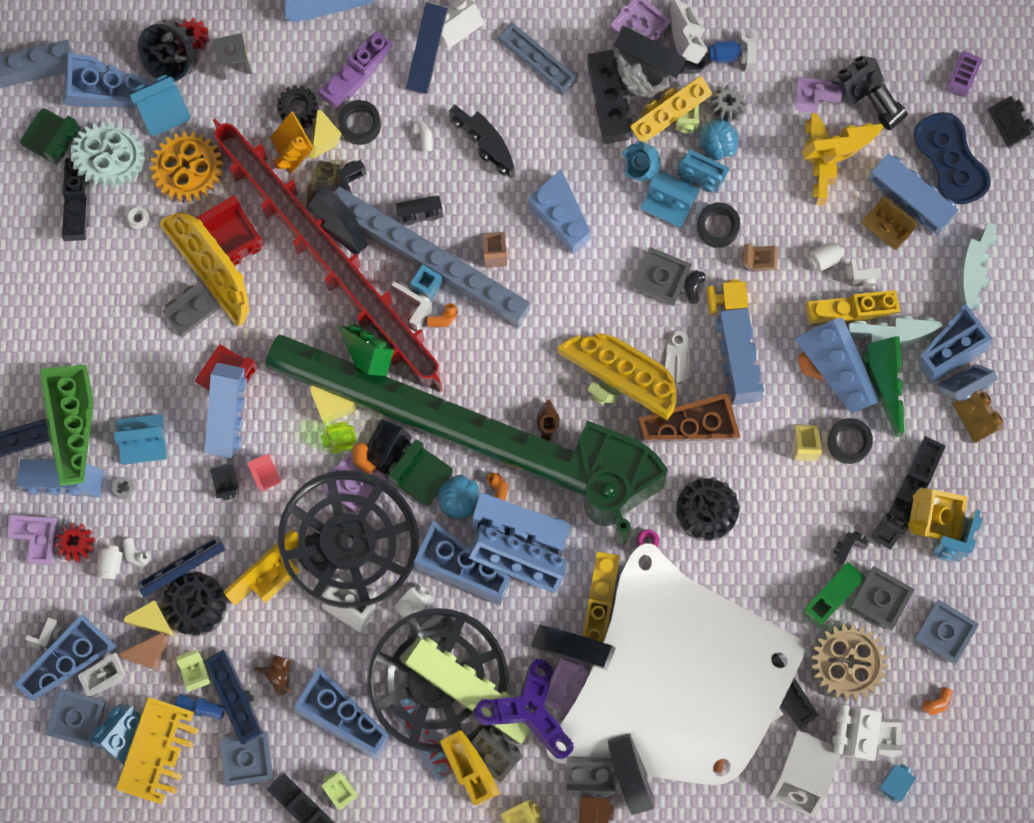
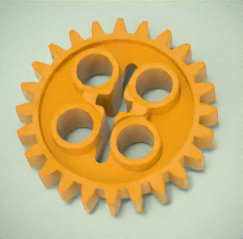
[150,131,224,203]

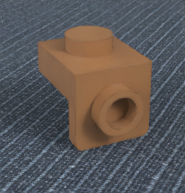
[741,244,778,272]

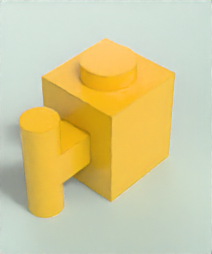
[706,279,749,315]

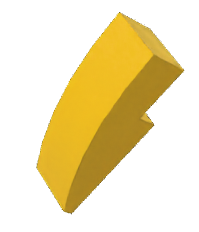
[440,730,501,806]

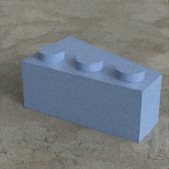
[528,169,590,254]
[919,303,992,384]
[16,459,104,498]

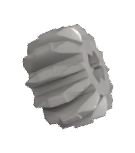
[709,84,748,123]

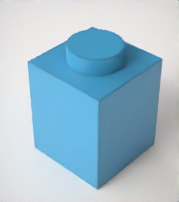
[410,264,443,302]
[877,764,916,803]

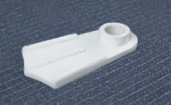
[664,331,692,384]

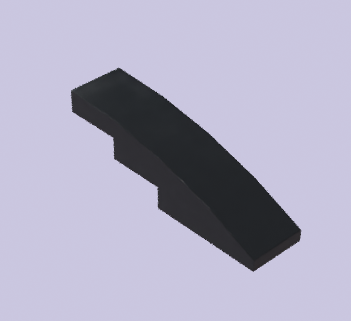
[888,436,946,531]
[531,625,616,670]
[771,653,819,729]
[266,772,335,823]

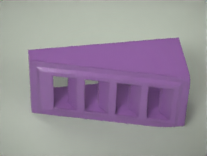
[945,50,983,98]

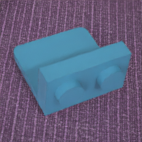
[130,75,191,136]
[677,149,730,194]
[932,509,983,562]
[90,704,141,765]

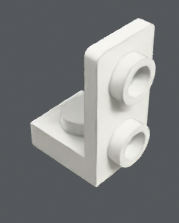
[391,281,432,331]

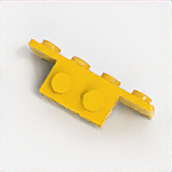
[630,76,712,142]
[224,529,300,605]

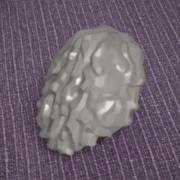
[614,27,669,98]

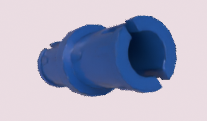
[175,694,225,721]

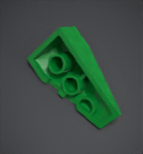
[862,336,905,437]

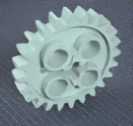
[71,121,145,189]

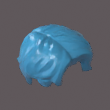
[699,118,739,160]
[622,141,661,182]
[439,474,479,520]

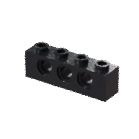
[587,49,632,144]

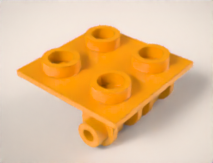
[270,111,314,174]

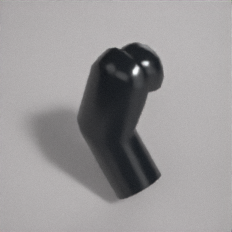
[684,270,706,304]

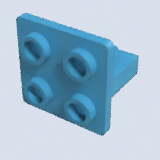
[641,171,700,228]
[114,414,167,465]

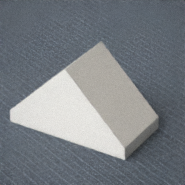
[78,653,126,697]

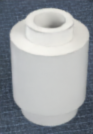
[808,242,844,272]
[95,545,123,580]

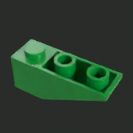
[338,323,394,376]
[801,562,866,629]

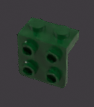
[20,108,80,165]
[388,439,453,506]

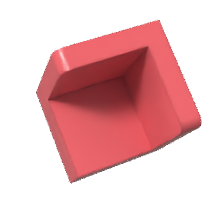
[247,453,281,492]

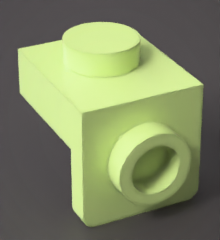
[675,105,699,133]
[587,381,622,404]
[176,649,210,692]
[321,771,359,811]

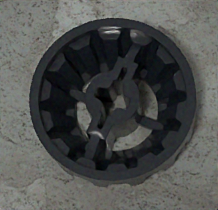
[138,20,198,82]
[676,477,740,541]
[161,571,227,637]

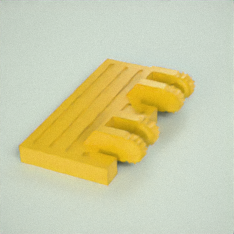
[115,697,198,805]

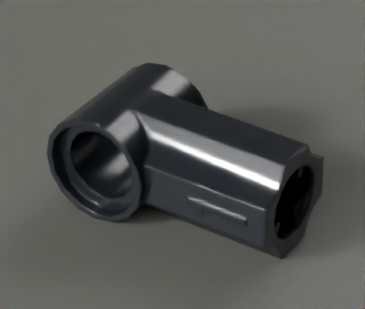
[866,83,908,131]

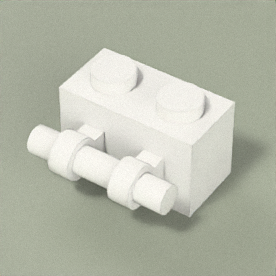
[441,0,484,48]
[322,574,384,633]
[832,705,882,761]

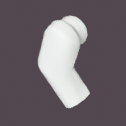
[413,121,433,151]
[121,538,150,567]

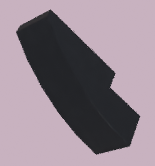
[612,25,687,78]
[308,186,368,255]
[607,734,656,816]

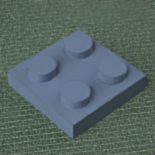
[937,364,998,401]
[914,599,979,665]
[45,689,107,748]
[220,732,274,787]

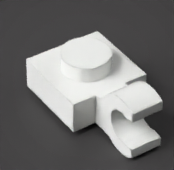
[740,30,758,72]

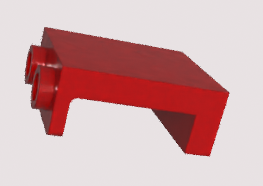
[195,195,265,266]

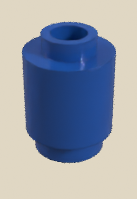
[708,39,741,64]

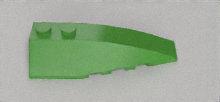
[40,365,94,486]

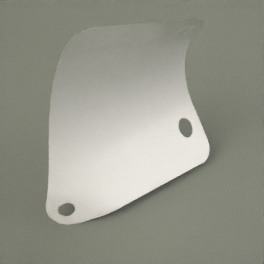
[546,544,805,785]

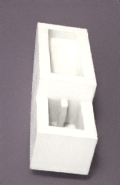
[671,0,707,64]

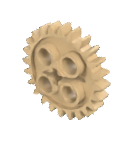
[810,624,889,701]

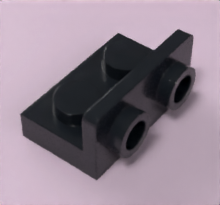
[987,96,1034,149]
[367,419,412,475]

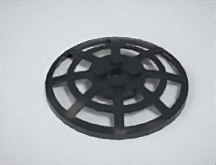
[278,470,419,609]
[367,608,509,753]

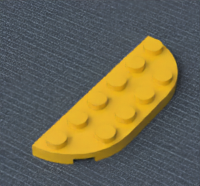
[159,212,249,327]
[557,333,677,420]

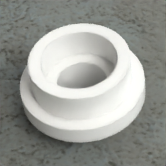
[127,207,150,230]

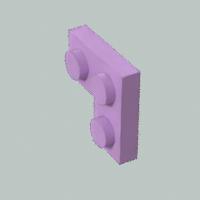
[795,76,842,113]
[7,515,58,566]

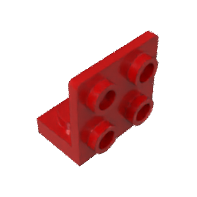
[195,344,258,391]

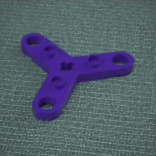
[474,659,574,759]

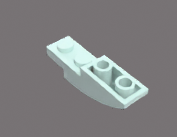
[959,222,997,310]
[847,316,942,347]

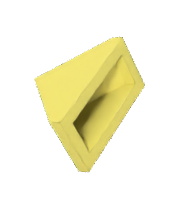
[308,110,341,159]
[310,386,356,424]
[794,425,822,461]
[124,600,174,637]

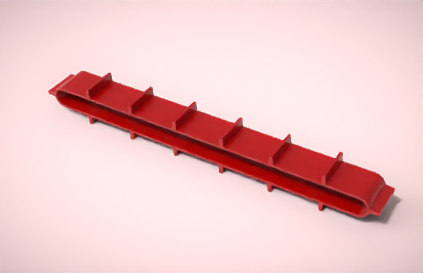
[213,118,443,392]

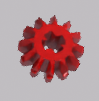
[172,17,210,55]
[55,523,96,563]

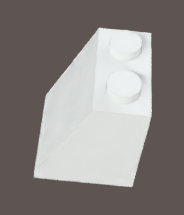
[769,730,840,818]

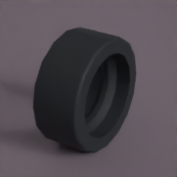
[338,100,381,145]
[697,202,740,248]
[827,418,873,464]

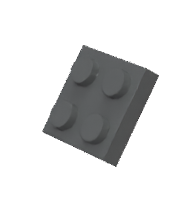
[632,247,692,306]
[850,566,915,631]

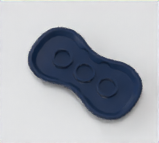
[914,112,991,205]

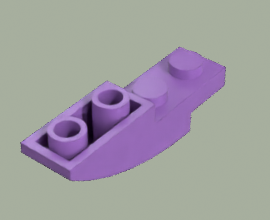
[318,31,393,109]

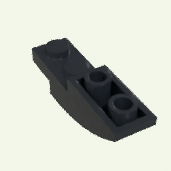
[449,104,515,178]
[62,158,90,241]

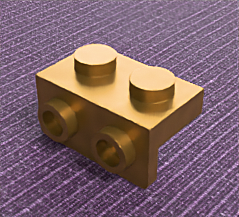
[861,196,918,251]
[952,390,1004,443]

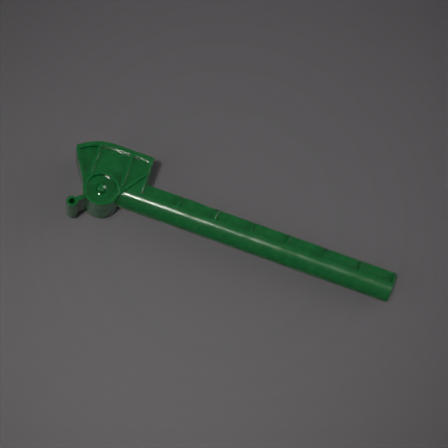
[265,334,668,545]

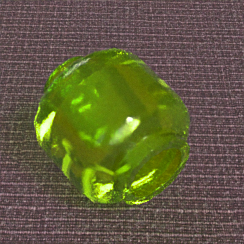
[321,421,357,454]

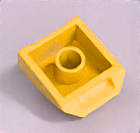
[908,488,968,541]

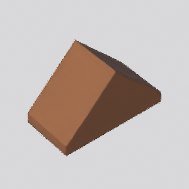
[482,232,507,268]
[120,633,169,671]

